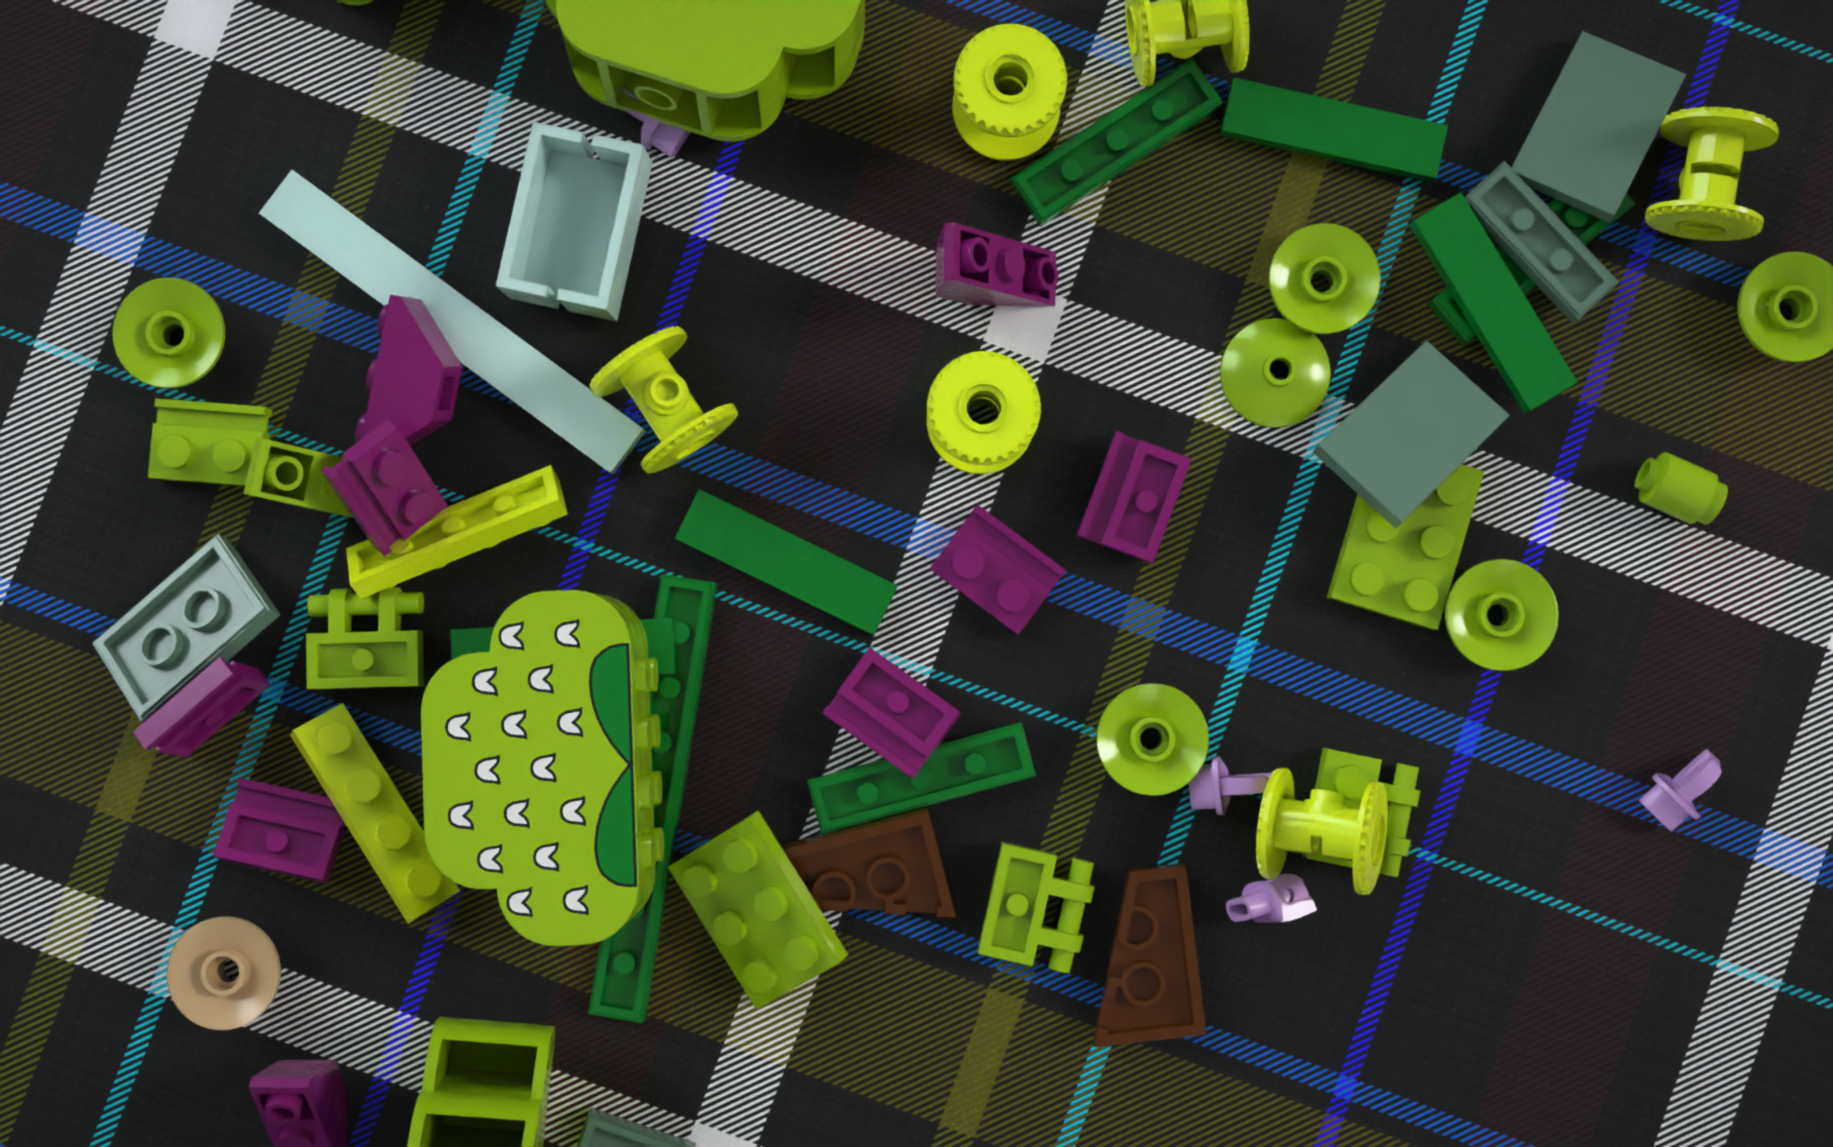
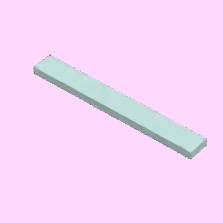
[259,170,646,475]

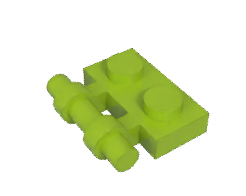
[306,587,424,689]
[1302,748,1421,877]
[977,842,1095,973]

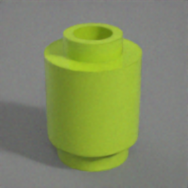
[1635,452,1728,525]

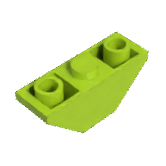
[243,437,353,518]

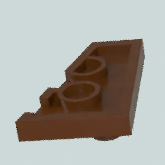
[780,807,956,918]
[1093,863,1207,1047]

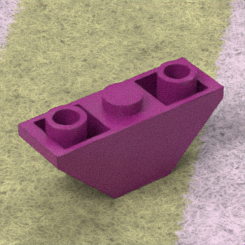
[936,222,1058,306]
[355,295,463,447]
[248,1060,348,1147]

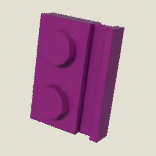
[321,419,448,556]
[1076,431,1192,564]
[929,504,1066,635]
[822,647,961,780]
[133,657,271,757]
[213,778,345,884]

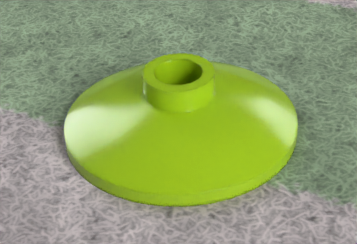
[1269,223,1381,334]
[1737,252,1833,363]
[112,278,225,388]
[1220,318,1331,428]
[1445,559,1559,671]
[1096,683,1209,796]

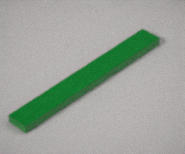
[588,574,718,1023]

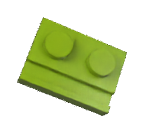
[148,398,272,487]

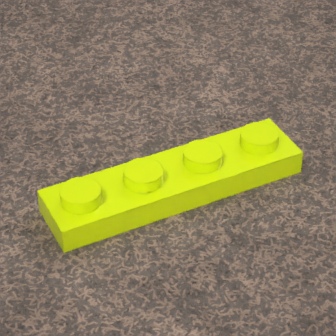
[346,465,568,599]
[290,703,461,924]

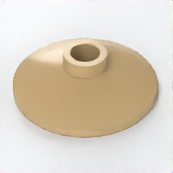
[167,916,281,1030]

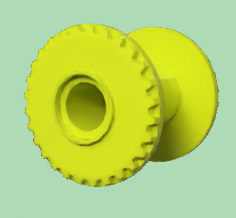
[1125,0,1249,87]
[952,24,1067,161]
[1645,107,1779,241]
[589,326,738,474]
[927,351,1041,474]
[1256,768,1388,895]

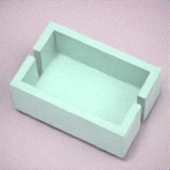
[496,122,653,322]

